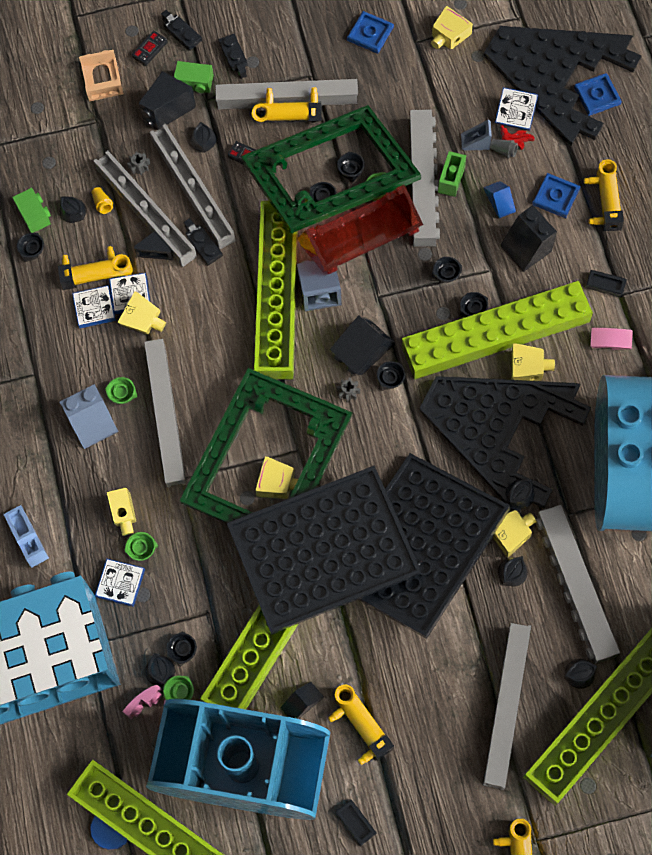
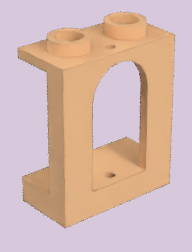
[79,50,123,102]

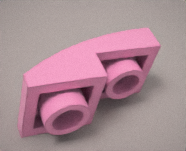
[591,328,633,350]
[122,685,162,719]

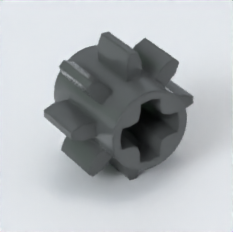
[127,152,150,175]
[337,377,360,403]

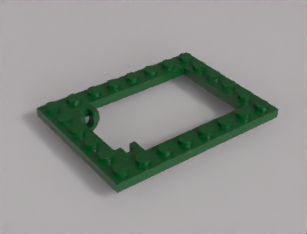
[241,105,421,234]
[180,368,353,524]

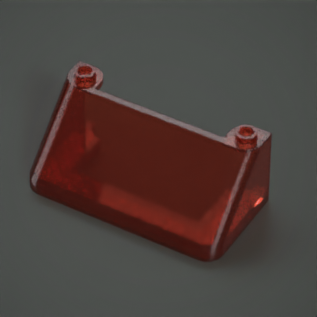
[297,185,424,275]

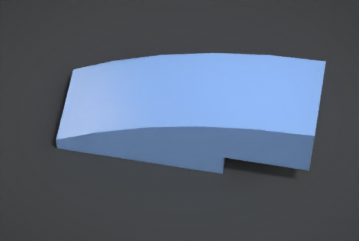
[4,505,49,568]

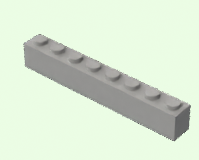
[410,110,440,247]
[536,505,620,665]

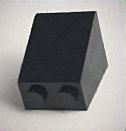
[139,71,196,130]
[500,205,557,272]
[330,315,396,375]

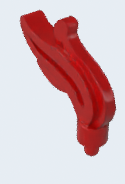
[500,125,535,150]

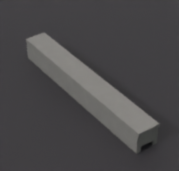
[216,79,358,110]
[150,124,236,249]
[94,151,197,267]
[144,339,187,488]
[483,623,531,790]

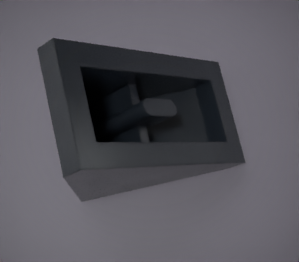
[134,231,173,260]
[280,682,324,719]

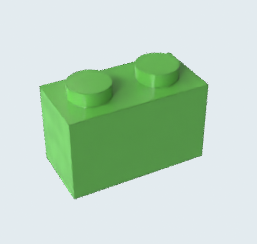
[174,61,214,93]
[438,151,466,197]
[13,188,51,233]

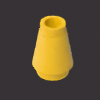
[91,187,113,214]

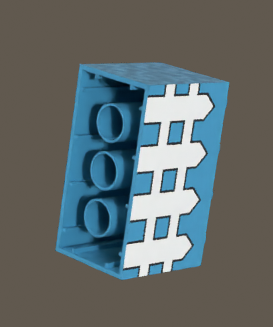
[0,572,121,725]

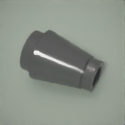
[490,139,518,158]

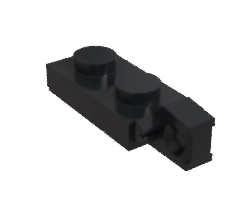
[161,10,203,51]
[218,33,248,79]
[184,218,223,265]

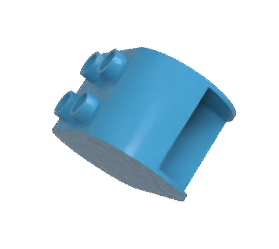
[594,375,652,531]
[146,699,330,820]

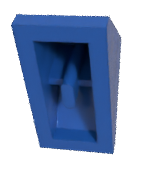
[484,181,516,218]

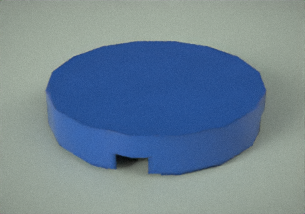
[91,816,128,850]

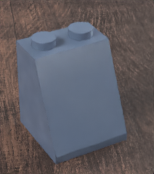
[297,257,341,311]
[60,384,118,449]

